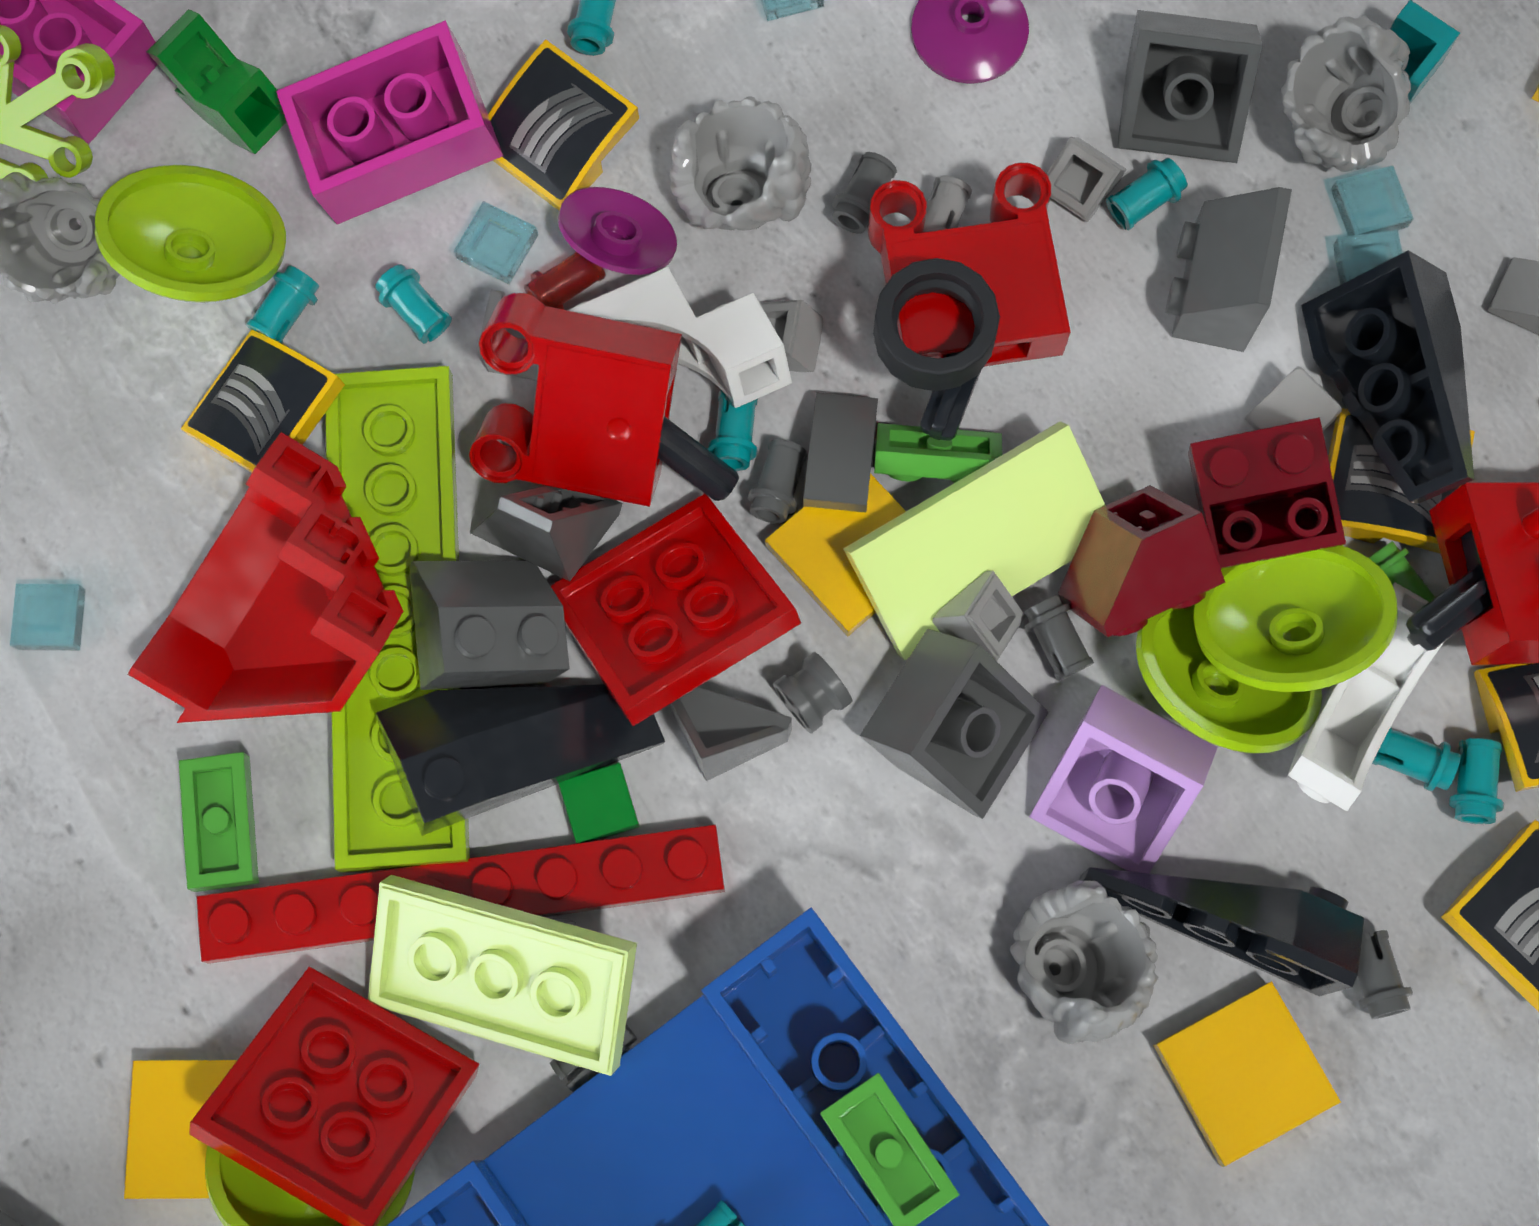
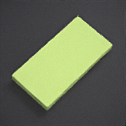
[843,422,1106,660]
[368,875,637,1076]

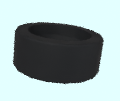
[873,258,1000,391]

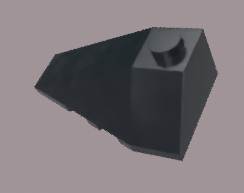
[1301,250,1474,505]
[376,684,665,836]
[1079,867,1364,996]

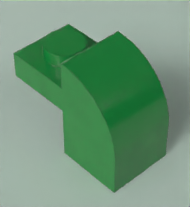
[146,9,287,154]

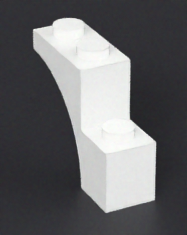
[567,267,792,408]
[1288,582,1442,811]

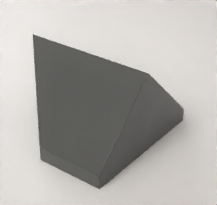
[470,486,623,581]
[669,687,792,781]

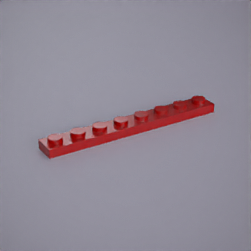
[197,824,725,964]

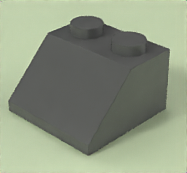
[1118,10,1263,163]
[1165,187,1292,352]
[409,561,570,690]
[860,629,1049,819]

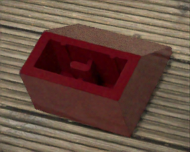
[1188,417,1346,569]
[1058,485,1226,637]

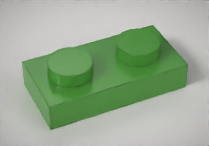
[874,423,1003,483]
[179,752,259,892]
[820,1073,960,1226]

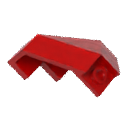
[127,432,404,723]

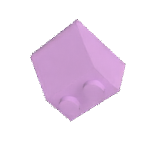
[1029,685,1218,873]

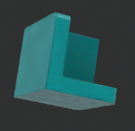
[1390,0,1460,104]

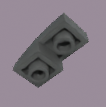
[803,392,878,513]

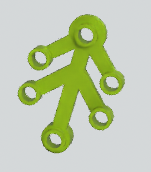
[0,25,115,182]

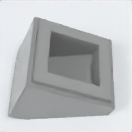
[1047,137,1127,222]
[1487,257,1539,335]
[760,300,823,372]
[1245,366,1342,431]
[933,570,1026,661]

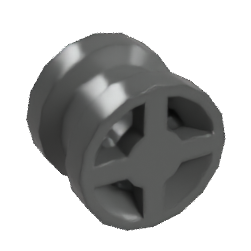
[773,652,853,734]

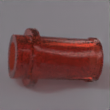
[524,252,606,310]

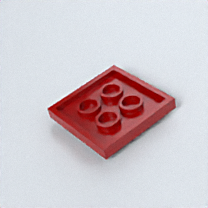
[551,493,801,726]
[189,966,480,1226]

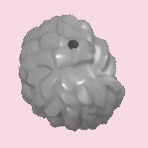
[1280,15,1411,172]
[670,96,812,231]
[0,172,120,304]
[1010,880,1159,1044]

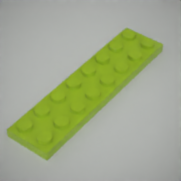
[326,366,470,872]

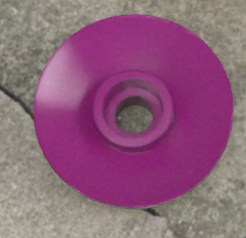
[911,0,1029,84]
[558,187,677,275]

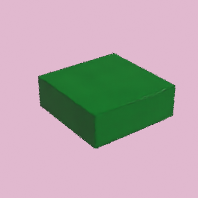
[559,763,640,844]

